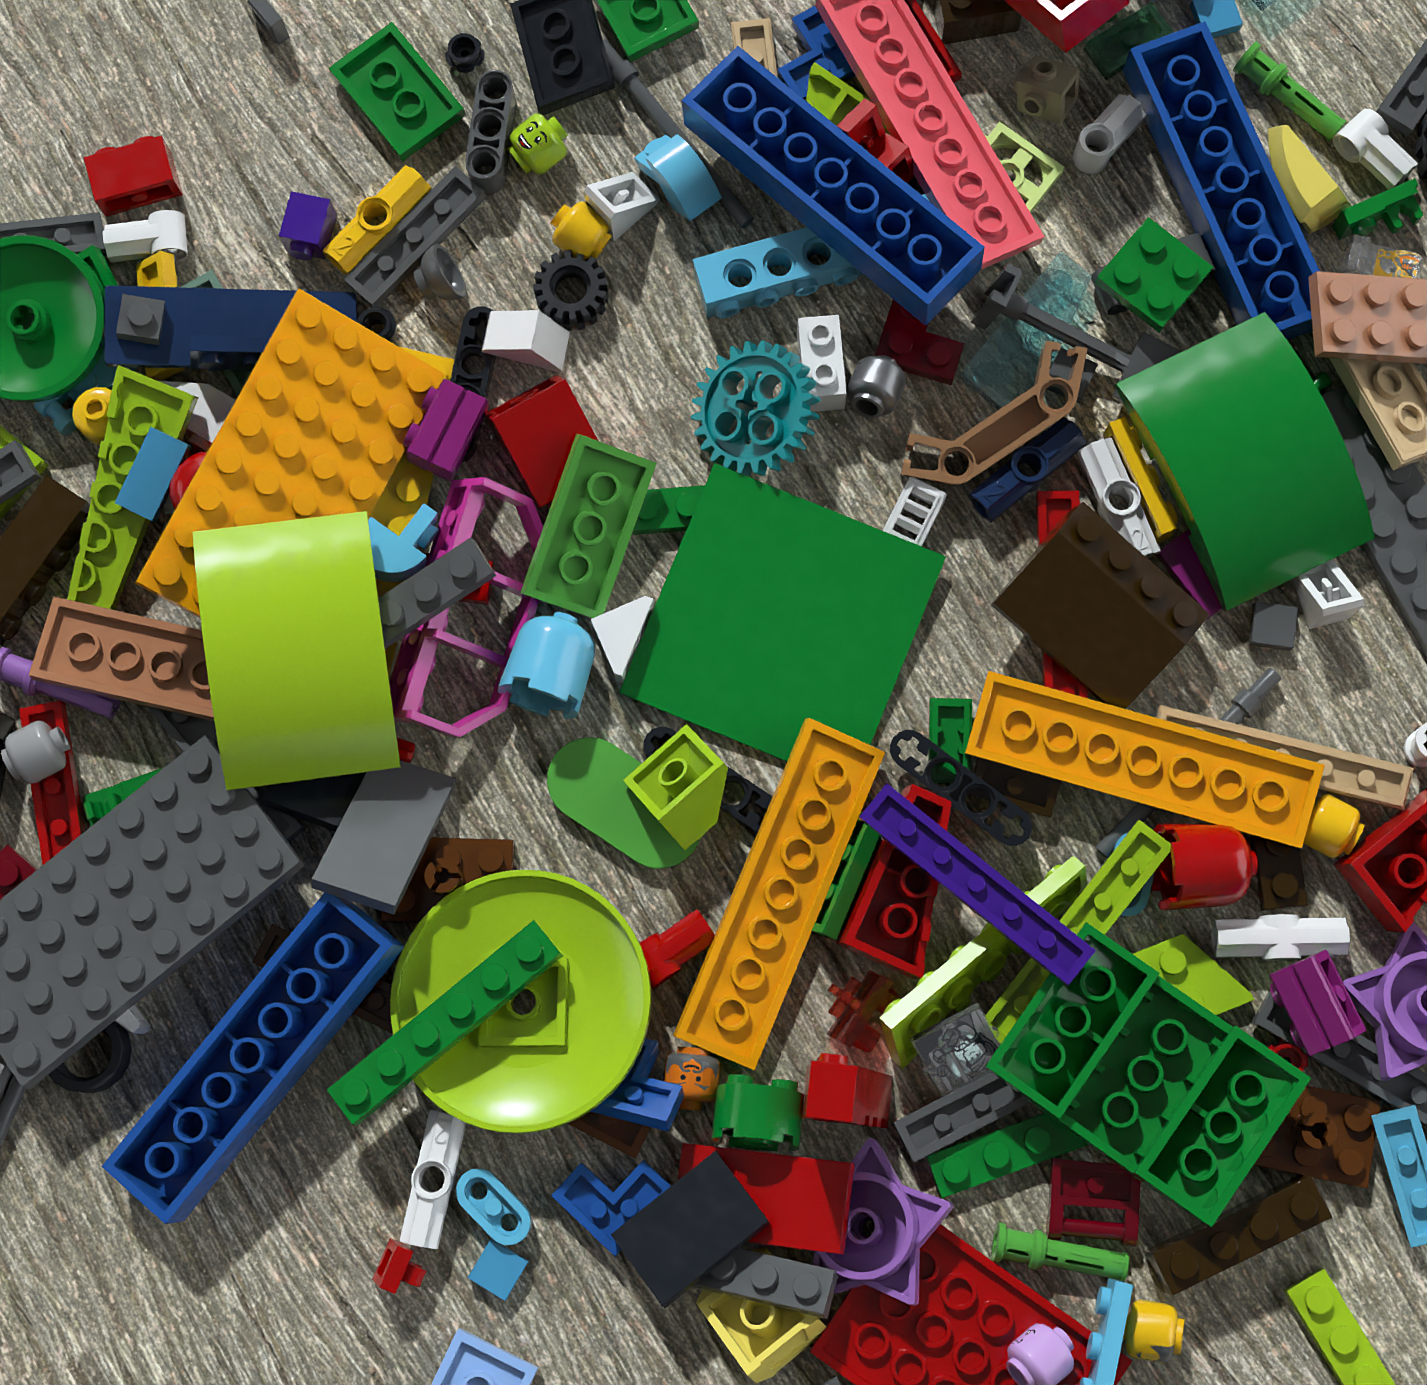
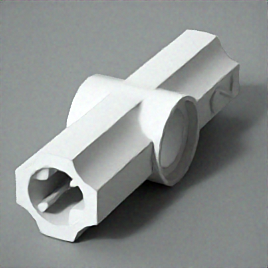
[1077,438,1160,559]
[1211,914,1350,961]
[400,1110,466,1249]

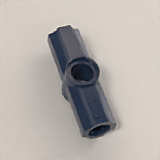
[968,417,1087,523]

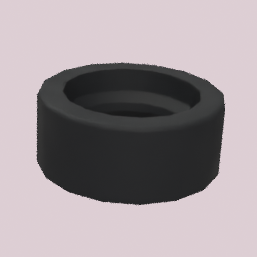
[48,1021,132,1093]

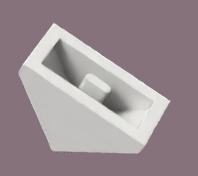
[583,172,660,241]
[482,310,570,373]
[1293,559,1364,629]
[591,596,655,683]

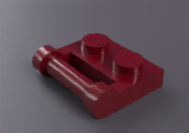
[1046,1158,1141,1247]

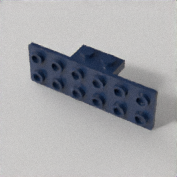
[105,285,357,372]

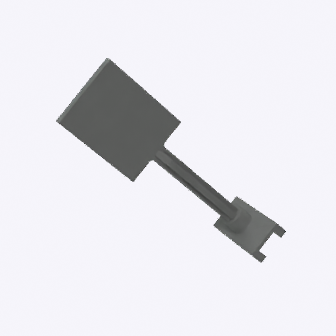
[970,263,1182,403]

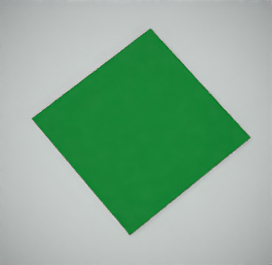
[619,463,946,761]

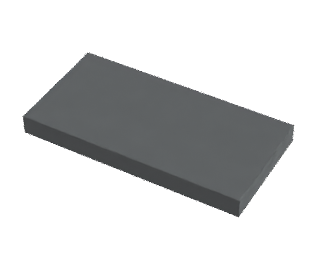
[311,760,456,915]

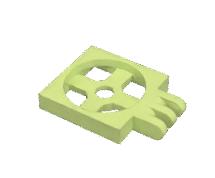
[983,122,1065,213]

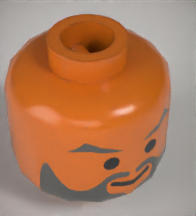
[663,1046,721,1111]

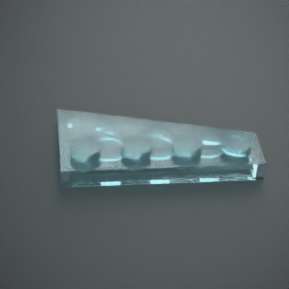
[957,251,1092,410]

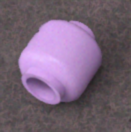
[1006,1323,1074,1385]

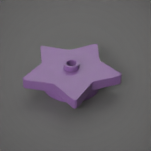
[1343,922,1427,1082]
[813,1138,953,1306]

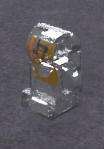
[1339,235,1423,279]

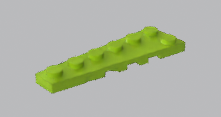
[67,365,199,610]
[880,856,1088,1069]

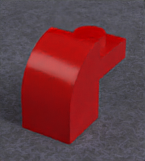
[836,99,915,183]

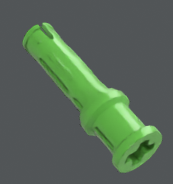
[1233,41,1346,142]
[991,1222,1129,1282]

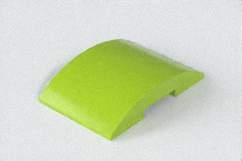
[192,511,400,790]

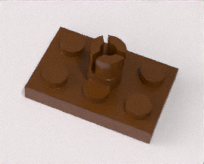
[381,837,515,924]
[1254,1086,1381,1189]

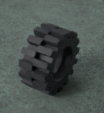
[533,250,609,331]

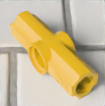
[322,165,432,275]

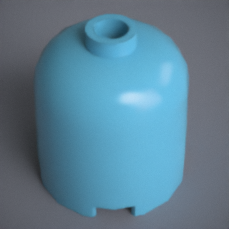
[497,612,595,719]

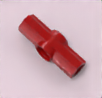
[640,909,715,990]

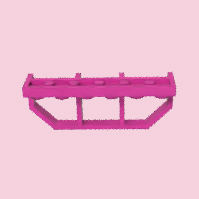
[389,477,543,737]

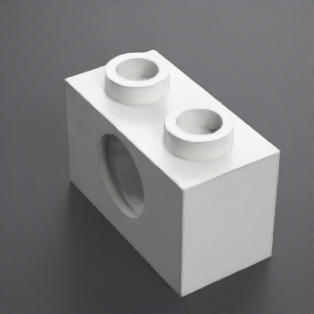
[797,315,847,412]

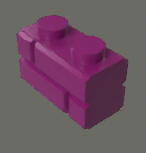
[403,379,489,482]
[1269,949,1366,1056]

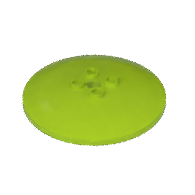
[390,869,652,1134]

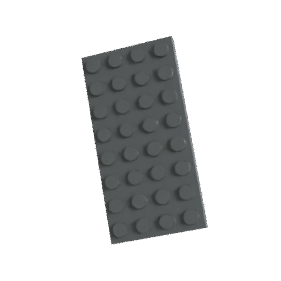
[0,735,305,1090]

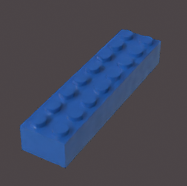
[1123,21,1320,341]
[681,46,985,326]
[101,892,404,1224]

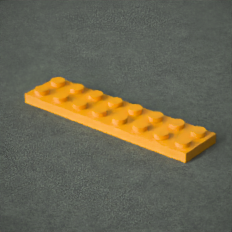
[965,671,1325,848]
[673,718,885,1071]

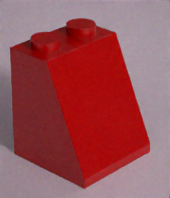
[485,375,598,509]

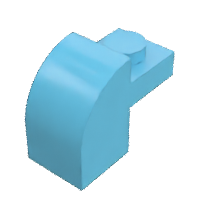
[634,134,722,221]
[368,503,439,582]

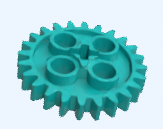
[691,340,821,477]

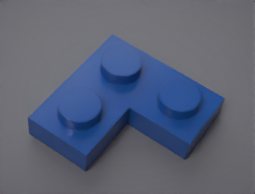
[777,6,856,101]
[590,1038,684,1132]
[551,1160,671,1256]

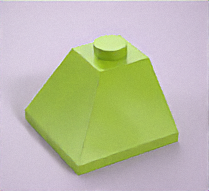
[623,724,728,850]

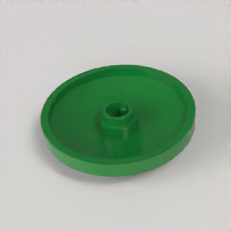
[0,235,105,403]

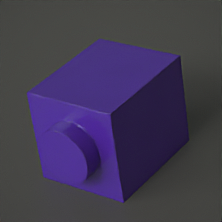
[279,191,337,261]

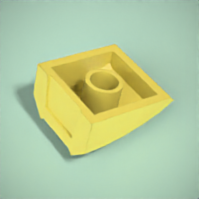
[1268,125,1352,234]
[696,1247,826,1383]

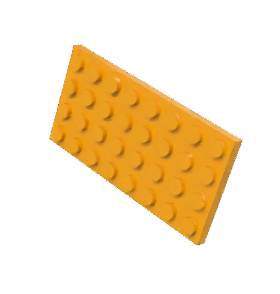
[135,288,445,618]

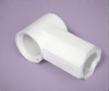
[1073,94,1146,174]
[1333,108,1418,190]
[103,210,188,263]

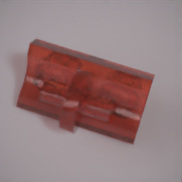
[827,970,902,1053]

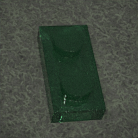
[1083,2,1174,80]

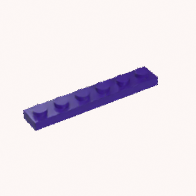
[859,783,1096,986]

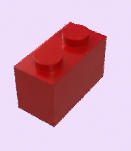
[83,135,183,217]

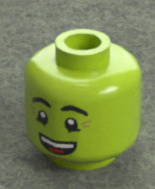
[507,113,569,175]

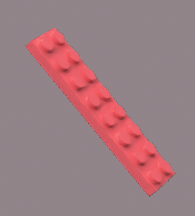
[815,0,1045,270]

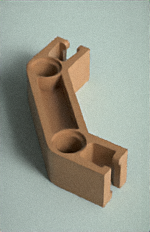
[900,340,1088,486]

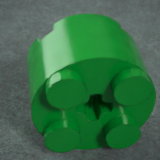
[712,1074,804,1152]

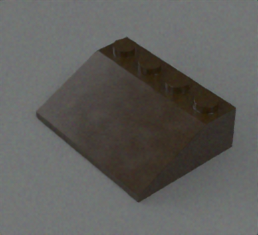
[991,502,1210,709]

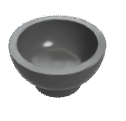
[414,243,466,301]

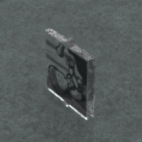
[910,1003,1001,1097]

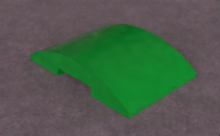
[1114,312,1375,612]
[985,922,1311,1227]

